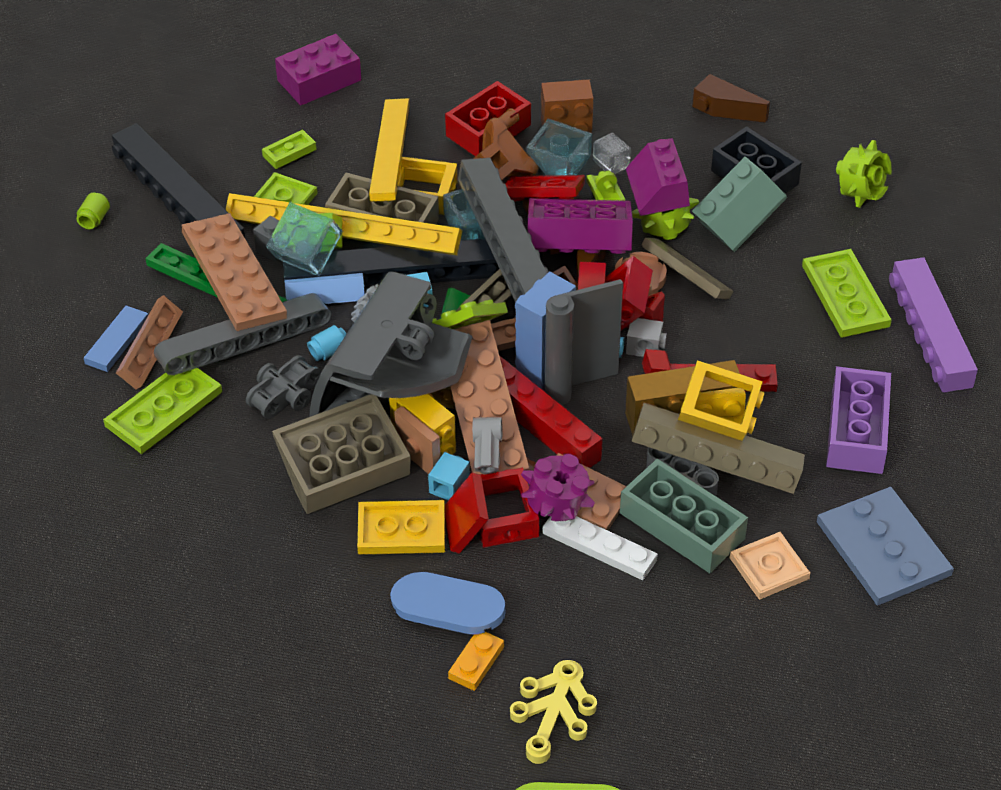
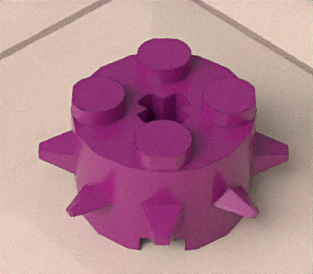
[521,454,595,521]

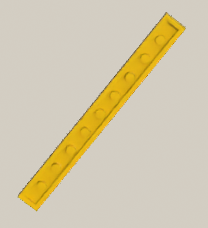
[225,193,462,256]

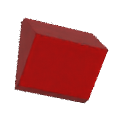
[642,349,672,374]

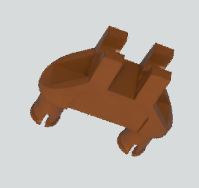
[473,108,550,180]

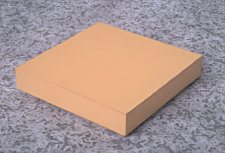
[730,532,810,600]

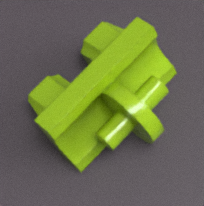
[586,170,625,201]

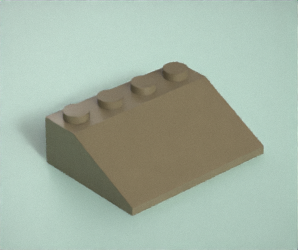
[272,394,410,514]

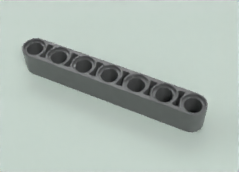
[154,293,331,375]

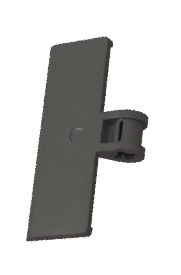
[330,293,472,398]

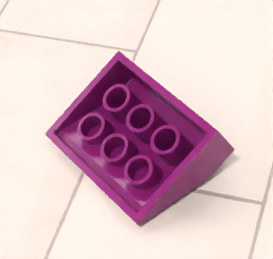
[528,198,633,254]

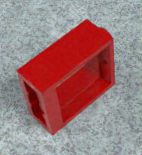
[605,256,653,330]
[478,467,539,548]

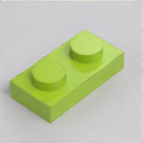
[262,129,317,169]

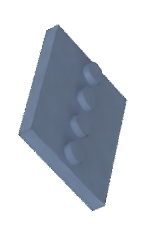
[817,487,954,606]

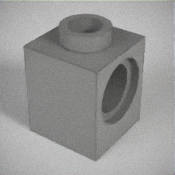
[626,318,667,357]

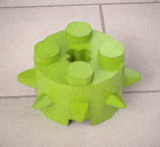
[836,140,892,208]
[632,198,699,240]

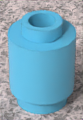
[307,325,346,361]

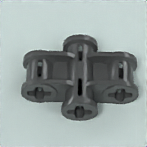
[246,355,322,419]

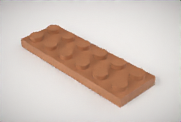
[182,213,287,331]
[450,320,530,474]

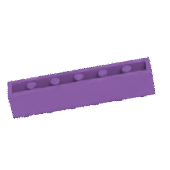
[889,257,978,393]

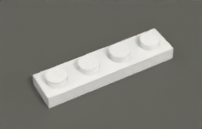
[543,516,658,580]

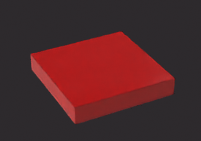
[444,472,489,553]

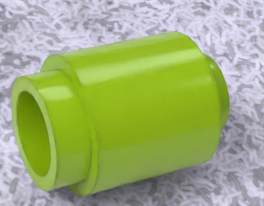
[76,193,110,229]

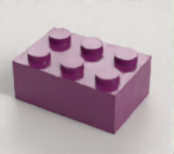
[275,34,361,106]

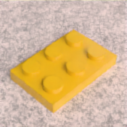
[357,500,445,554]

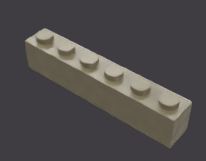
[632,403,805,494]

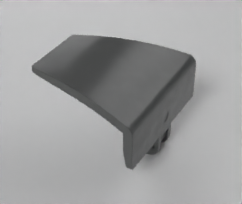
[310,272,434,417]

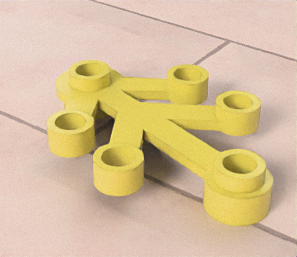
[510,660,597,764]

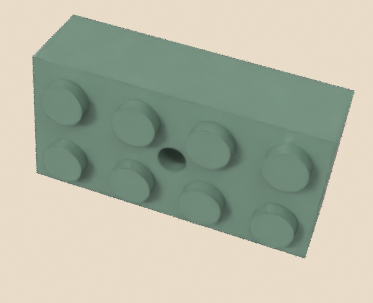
[620,459,748,573]

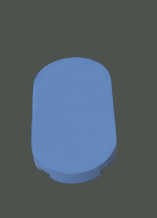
[390,572,506,634]

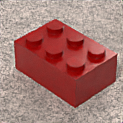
[445,81,531,156]

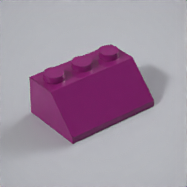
[626,138,690,216]

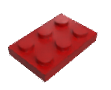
[505,175,585,201]

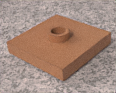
[394,406,440,474]

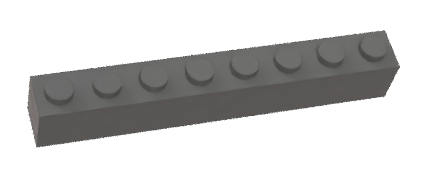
[458,158,548,302]

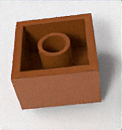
[541,79,593,139]

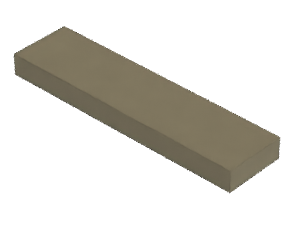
[642,237,733,299]

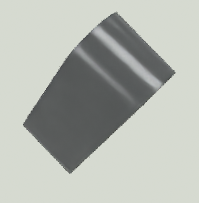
[646,447,719,497]

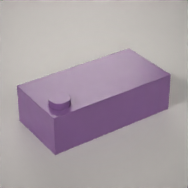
[826,366,891,474]

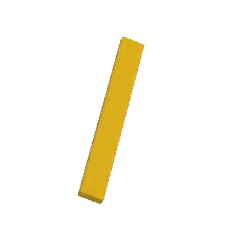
[369,98,409,202]

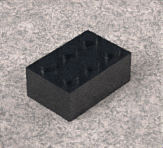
[711,126,802,194]

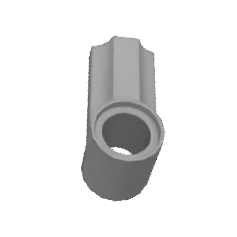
[472,417,503,474]

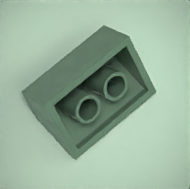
[692,157,787,252]

